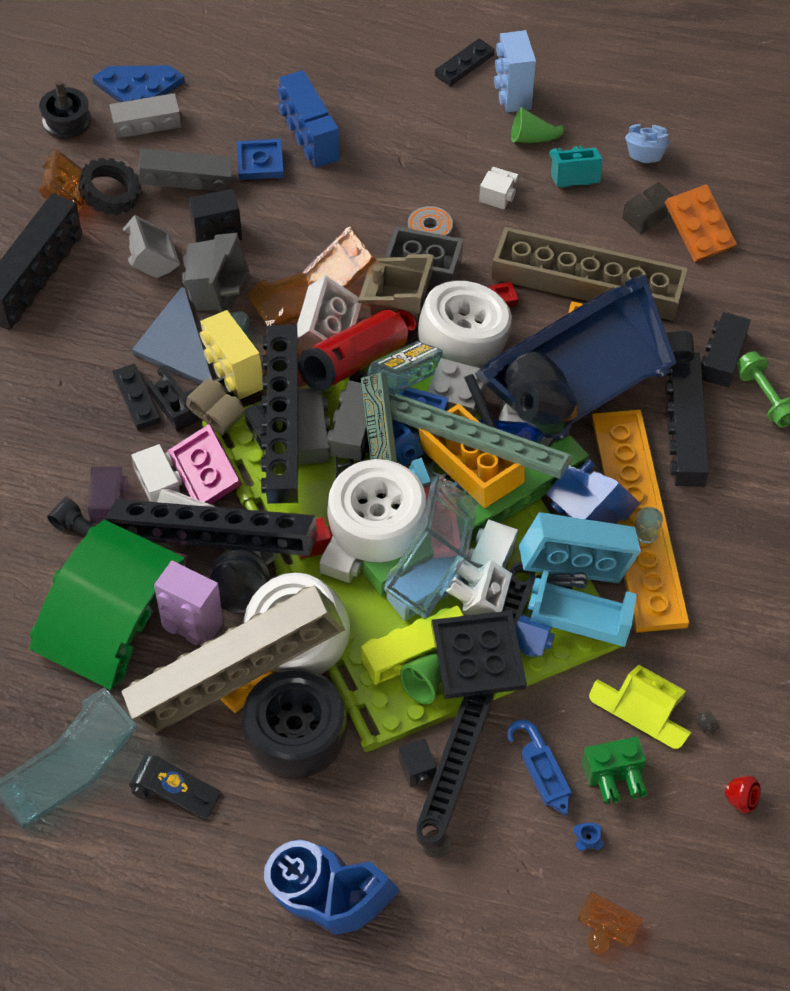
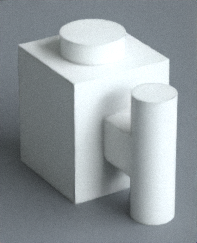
[479,167,519,209]

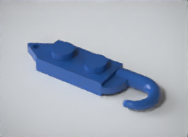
[507,720,572,816]

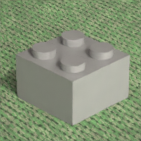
[427,358,487,418]

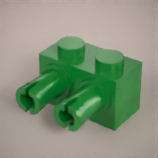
[581,736,648,805]

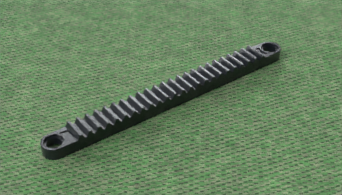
[416,562,536,848]

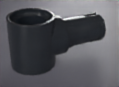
[47,497,96,537]

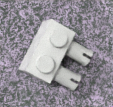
[445,557,512,616]

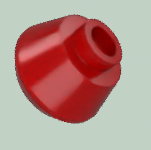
[725,776,761,814]

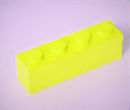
[361,605,464,685]

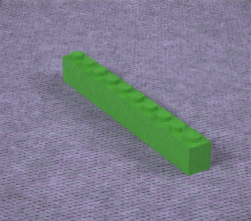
[363,435,589,596]

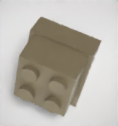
[358,254,434,327]

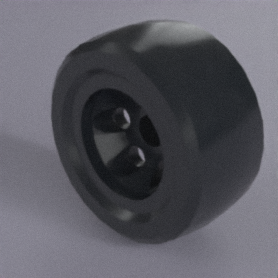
[242,669,347,779]

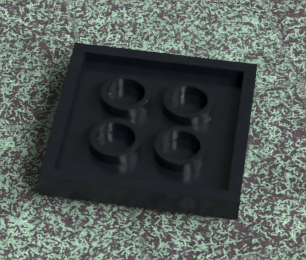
[431,610,527,699]

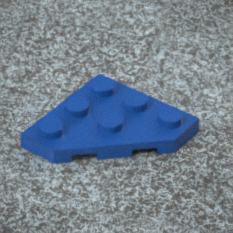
[92,65,185,103]

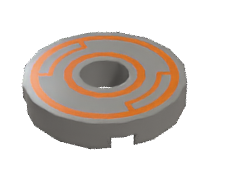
[408,206,453,236]

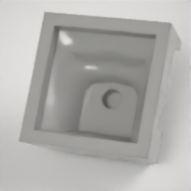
[123,215,180,278]

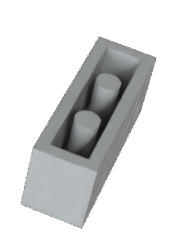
[109,93,181,139]

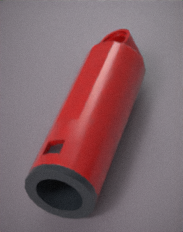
[298,309,417,391]

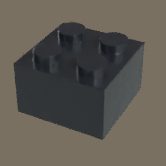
[188,189,242,243]

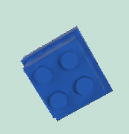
[547,459,641,524]

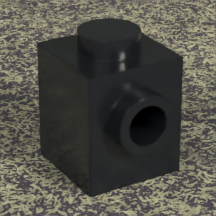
[399,738,437,787]

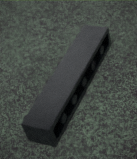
[665,352,709,487]

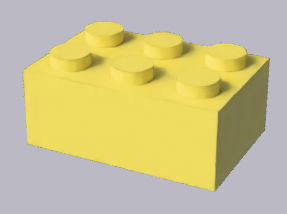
[200,310,263,400]

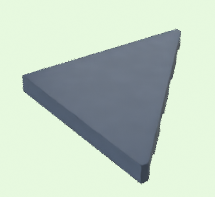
[132,287,212,385]

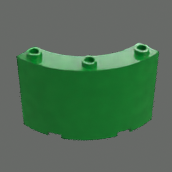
[29,520,185,690]

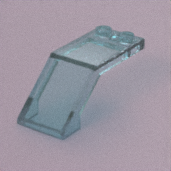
[384,474,478,619]
[0,687,138,830]

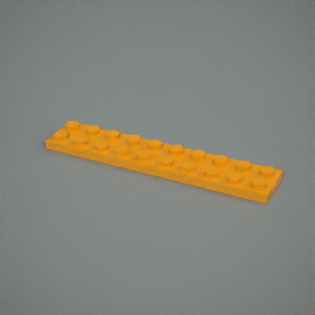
[591,410,689,633]

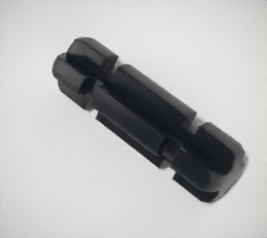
[535,572,587,589]

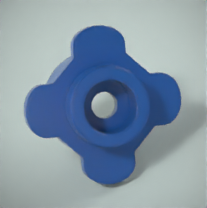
[573,823,604,851]

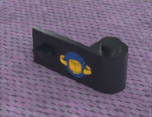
[129,754,221,821]

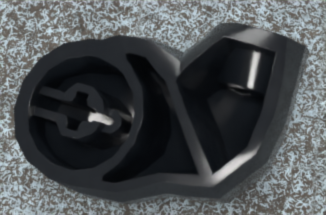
[506,352,578,435]

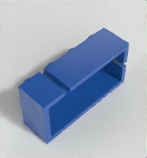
[277,70,339,168]

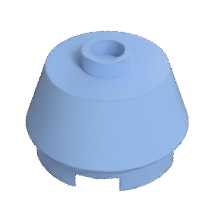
[626,124,670,163]

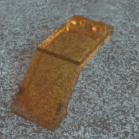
[246,226,377,326]

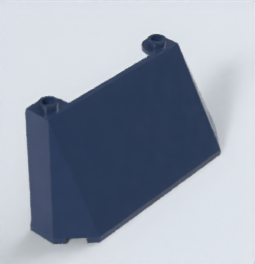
[475,275,676,440]

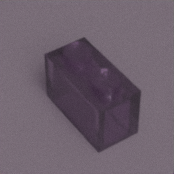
[88,466,128,523]

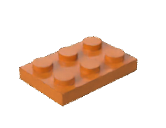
[665,184,737,263]

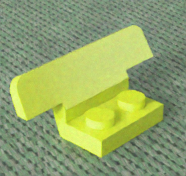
[589,665,692,749]

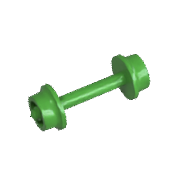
[736,351,790,428]

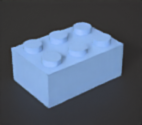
[494,30,536,113]

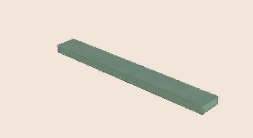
[389,391,572,479]

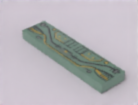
[361,373,397,463]

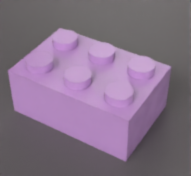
[154,561,224,645]

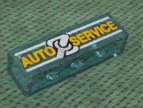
[368,341,443,395]

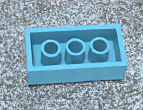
[519,512,641,584]

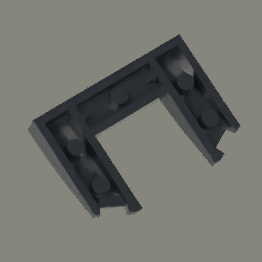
[146,366,263,432]

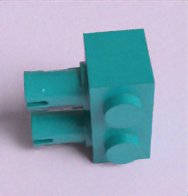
[549,146,602,187]

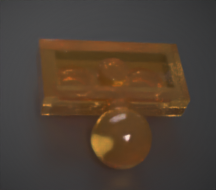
[577,892,644,954]

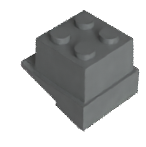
[182,233,250,313]

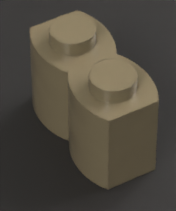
[186,378,245,436]

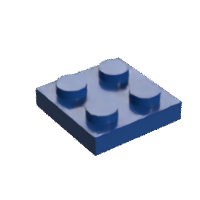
[237,139,284,180]

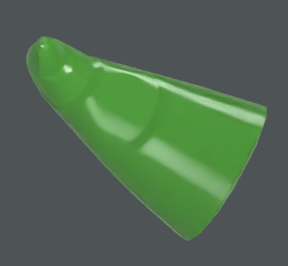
[511,107,565,143]
[400,653,441,704]

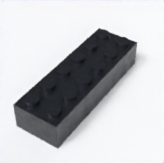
[0,193,83,330]

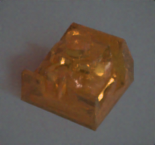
[37,149,85,210]

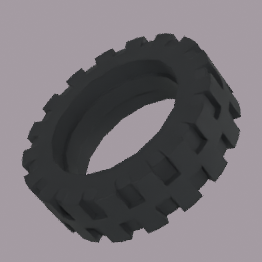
[78,158,141,215]

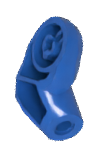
[264,840,400,935]

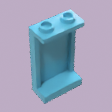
[528,570,637,647]

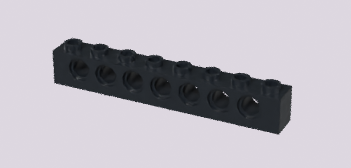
[261,325,298,504]
[106,499,318,556]

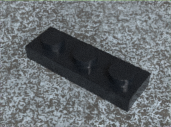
[435,38,495,87]
[112,363,161,431]

